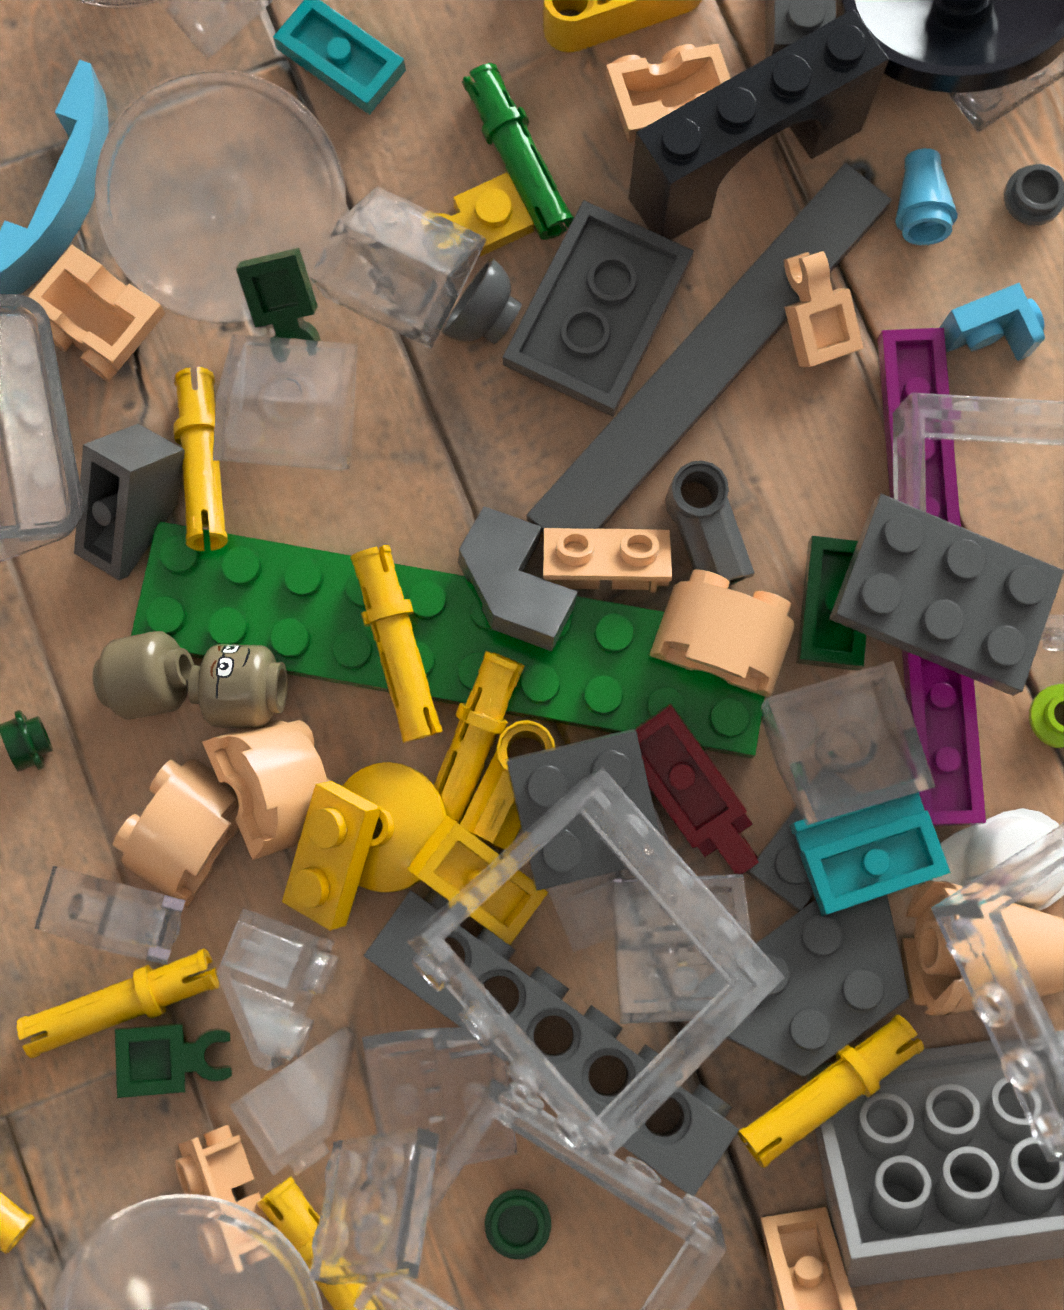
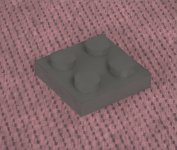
[505,729,665,891]

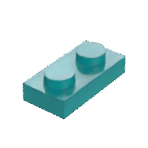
[273,0,406,115]

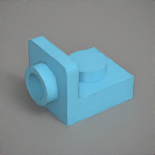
[939,283,1045,361]

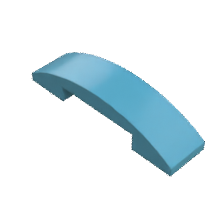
[0,59,109,302]

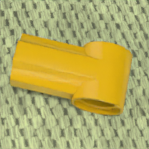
[460,720,555,853]

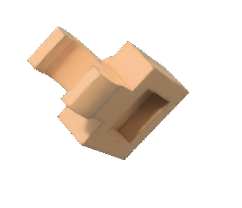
[784,251,864,367]

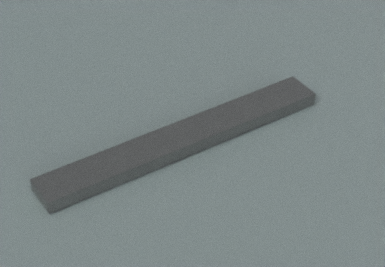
[526,163,892,535]

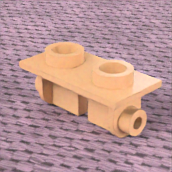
[543,528,672,593]
[175,1124,275,1272]

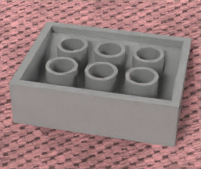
[806,1030,1064,1287]

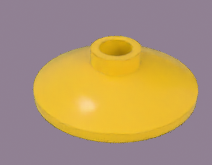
[342,762,446,892]

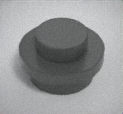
[1004,164,1064,226]

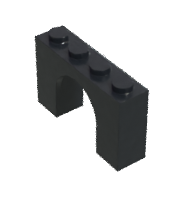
[628,9,889,240]

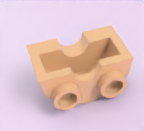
[605,44,730,143]
[24,245,166,382]
[649,570,795,698]
[202,720,331,860]
[113,759,239,908]

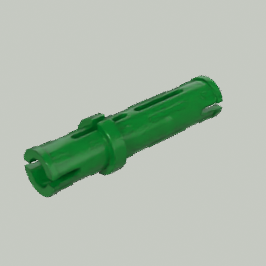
[462,63,574,240]

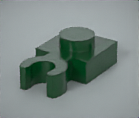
[236,248,321,366]
[115,1023,232,1098]

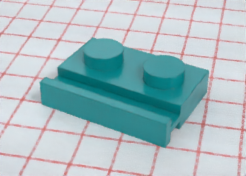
[789,782,951,916]

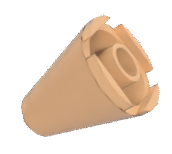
[901,880,1064,1016]

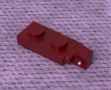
[633,703,759,877]

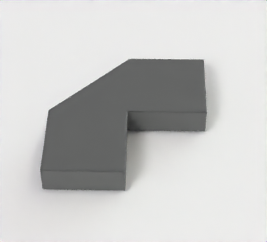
[458,506,577,651]

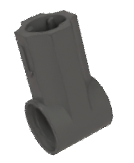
[665,460,755,586]

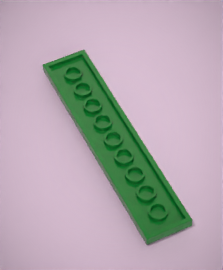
[131,521,765,759]

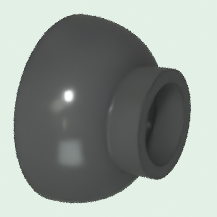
[442,258,522,344]

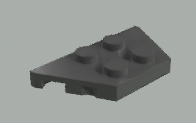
[674,895,909,1078]

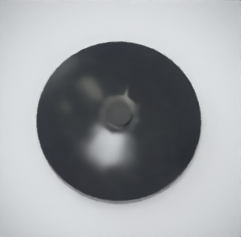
[842,0,1064,93]

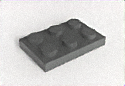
[503,200,694,417]
[829,494,1064,696]

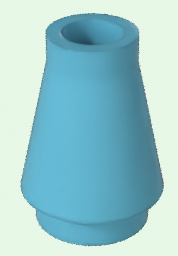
[895,148,958,245]

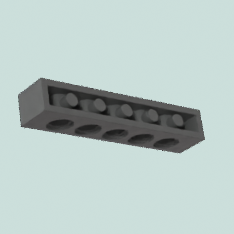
[364,889,740,1198]

